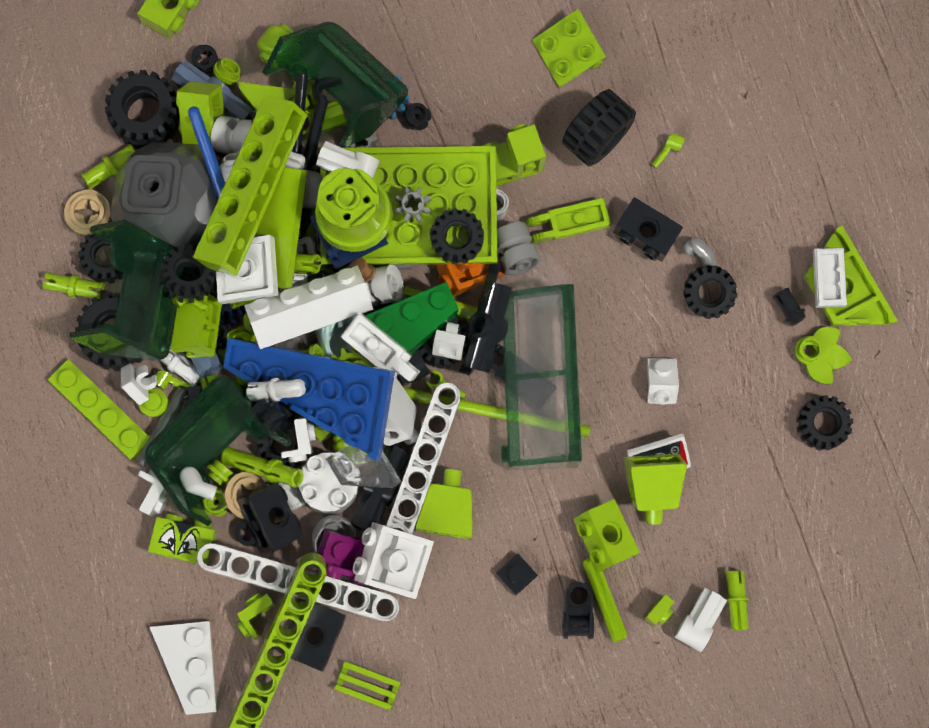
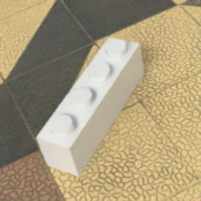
[244,265,373,349]

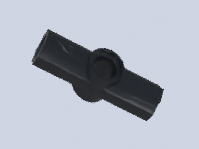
[464,281,513,373]
[351,445,410,531]

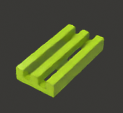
[334,661,401,711]

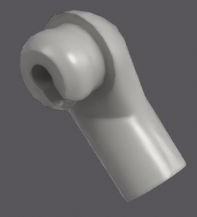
[683,237,717,267]

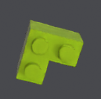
[484,124,546,187]

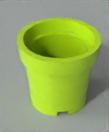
[315,168,393,252]

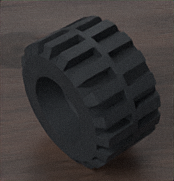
[105,70,180,149]
[562,89,636,167]
[75,293,154,371]

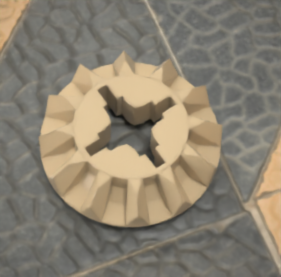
[64,190,111,236]
[222,472,266,520]

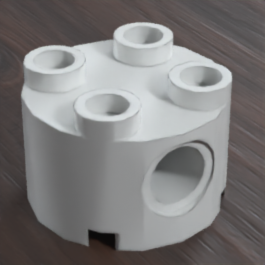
[299,453,359,515]

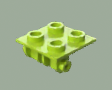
[532,9,606,88]

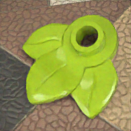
[794,327,852,385]

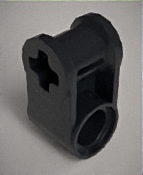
[562,582,594,639]

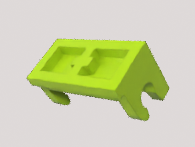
[170,294,222,358]

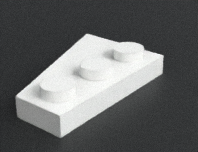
[150,621,217,715]

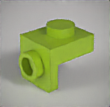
[236,593,276,640]

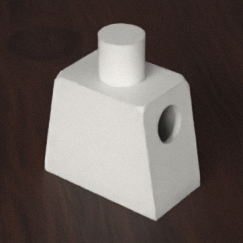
[384,378,419,446]

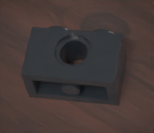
[614,197,683,262]
[236,482,303,553]
[290,603,347,672]

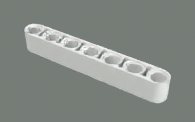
[386,383,460,535]
[196,543,399,621]

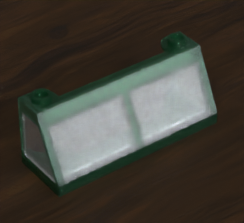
[501,284,582,470]

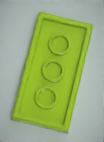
[254,167,307,289]

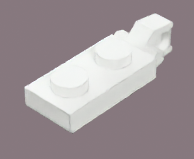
[341,313,420,382]

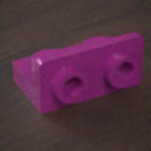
[318,530,366,585]

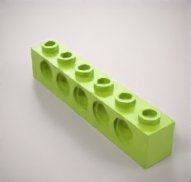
[193,95,307,277]

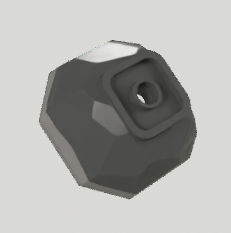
[111,142,222,257]

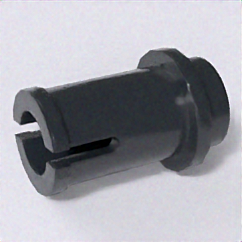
[773,288,806,326]

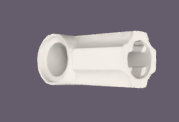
[316,141,380,179]
[674,588,727,653]

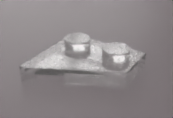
[326,445,401,488]

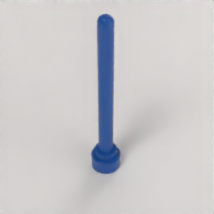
[188,106,225,199]

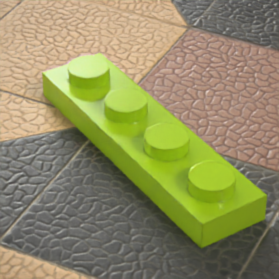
[48,359,149,461]

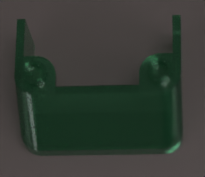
[262,22,408,148]
[69,219,185,361]
[145,376,292,526]

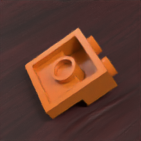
[431,253,506,297]

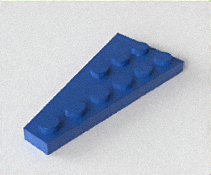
[223,338,395,461]

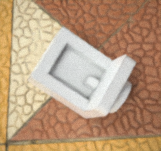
[647,358,679,405]
[281,418,316,463]
[138,469,170,518]

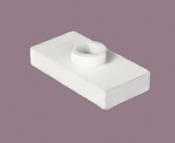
[813,248,847,308]

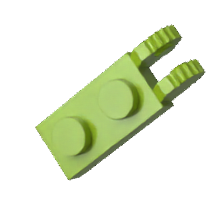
[526,198,611,244]

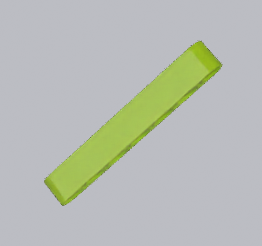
[227,552,326,728]

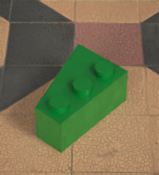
[365,282,459,356]

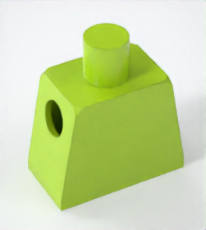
[624,454,687,525]
[416,469,472,540]

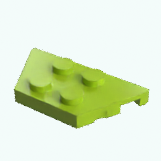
[803,225,898,326]

